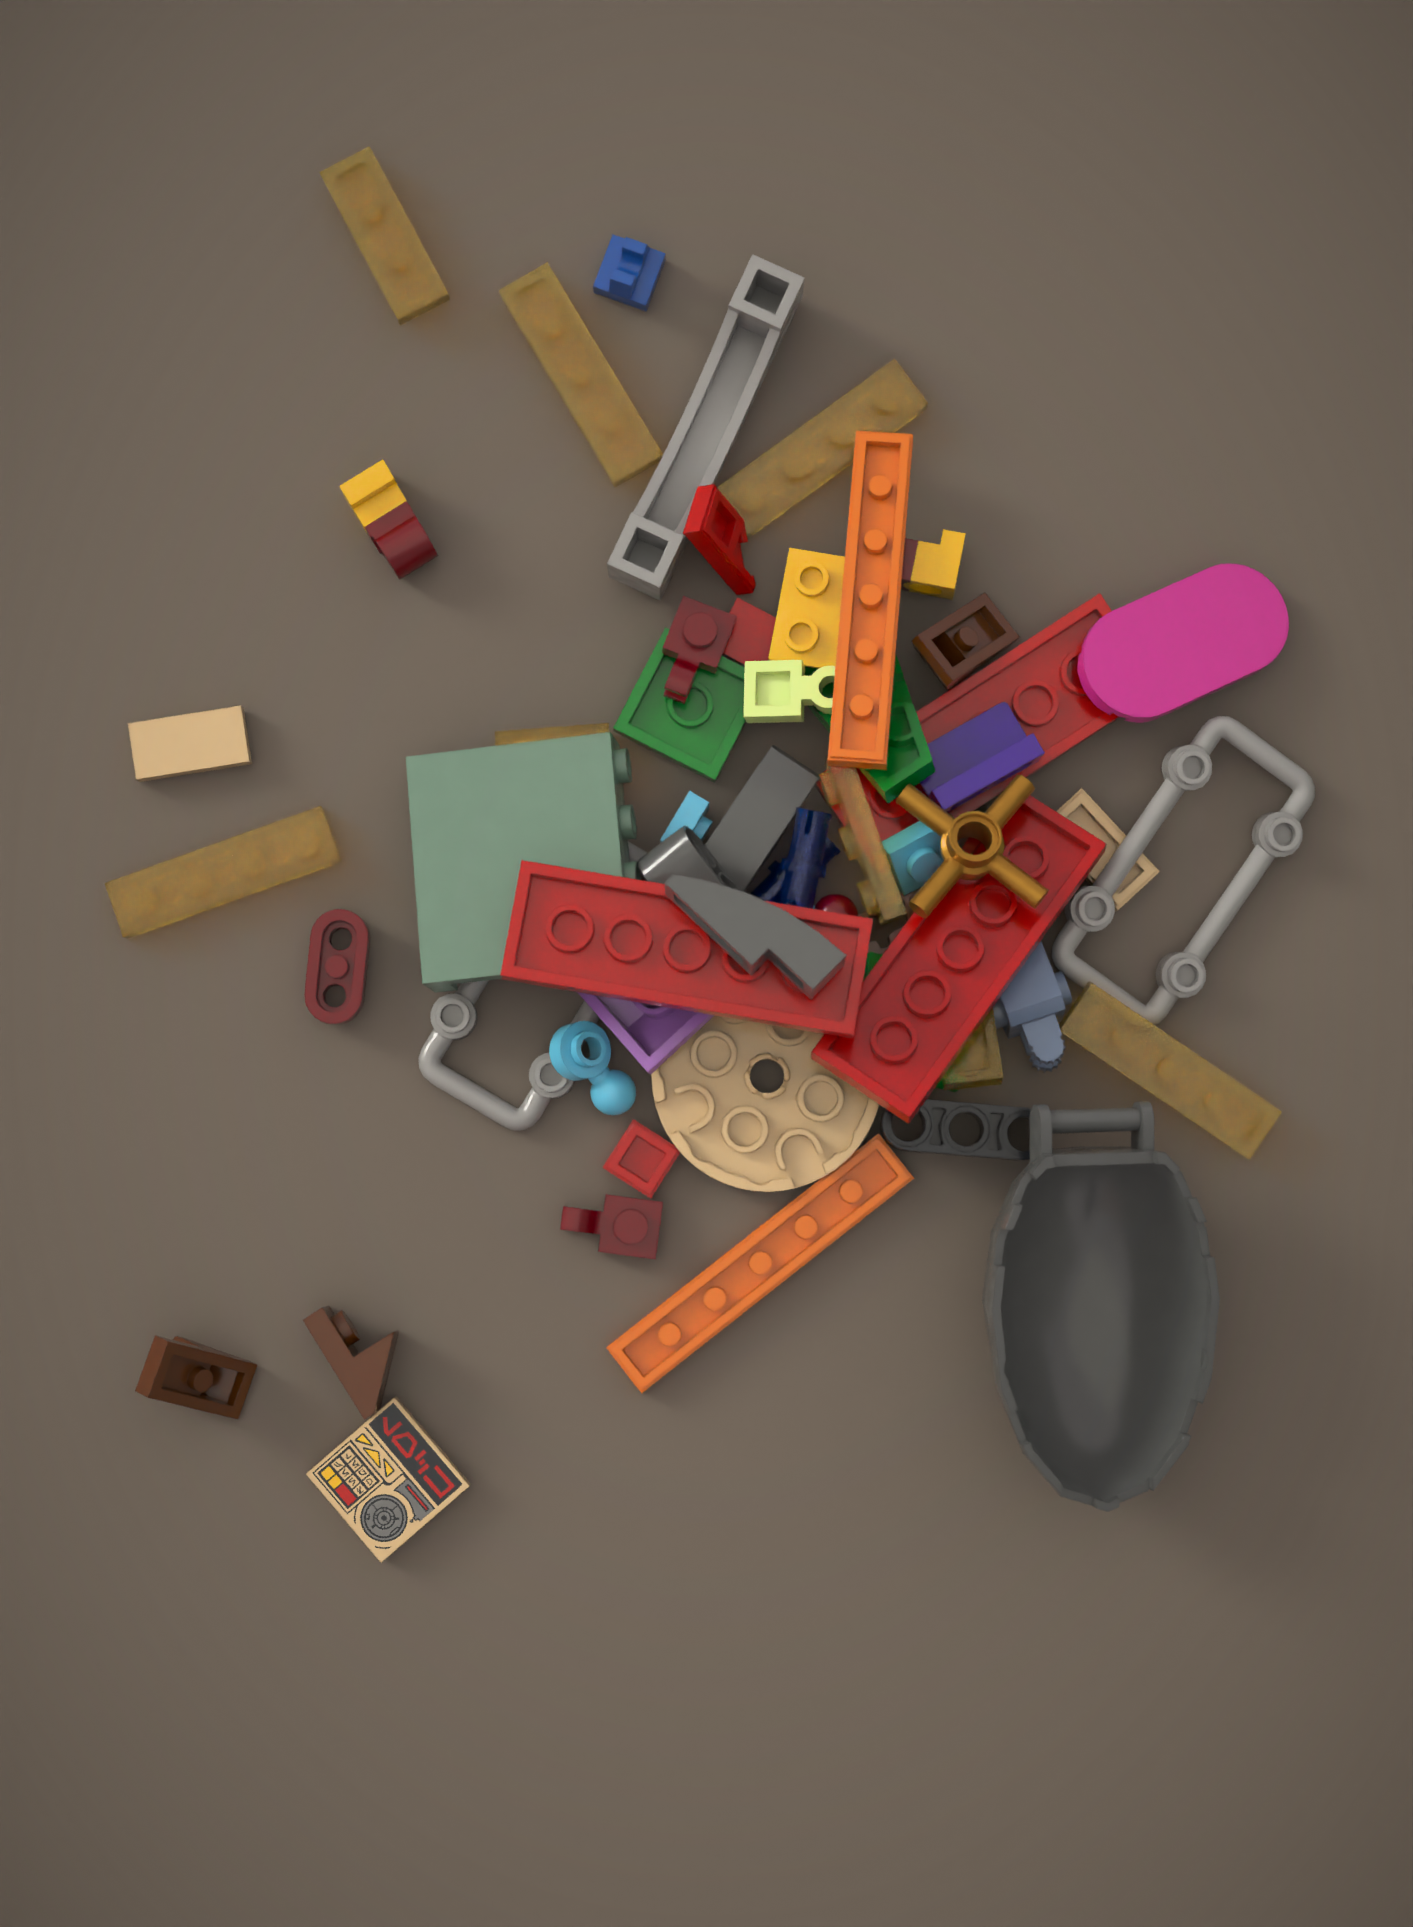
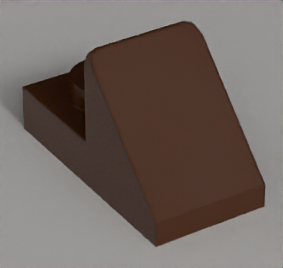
[912,593,1019,691]
[303,1306,399,1420]
[135,1335,257,1419]

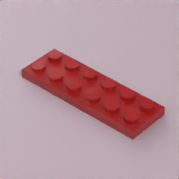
[815,593,1120,877]
[811,782,1107,1124]
[500,860,873,1039]

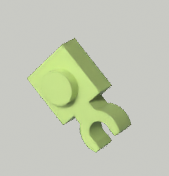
[744,660,836,723]

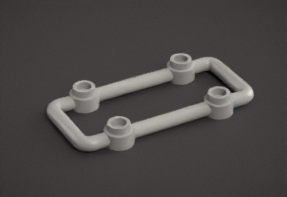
[1052,716,1315,1027]
[418,841,648,1131]

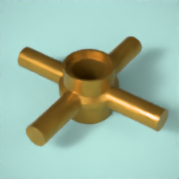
[896,775,1049,918]

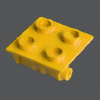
[768,548,845,669]

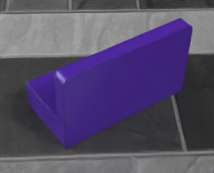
[920,702,1045,812]

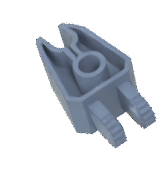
[988,941,1072,1073]

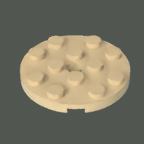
[651,1015,879,1192]

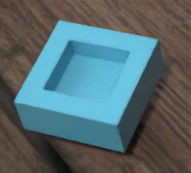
[660,791,713,843]
[879,821,943,896]

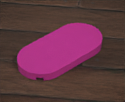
[1077,563,1289,723]

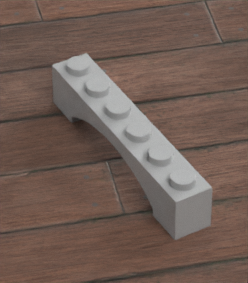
[607,254,805,601]

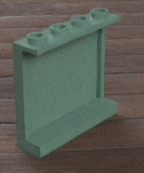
[406,732,641,993]

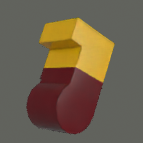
[339,459,438,580]
[901,529,966,600]

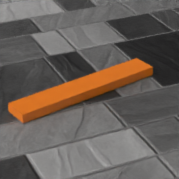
[828,431,913,770]
[606,1133,914,1394]

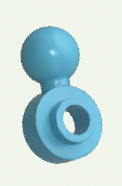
[549,1021,636,1115]

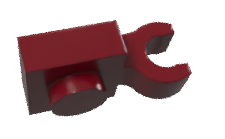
[662,596,737,704]
[560,1194,663,1260]

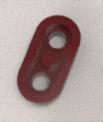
[304,909,370,1025]

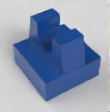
[593,235,666,312]

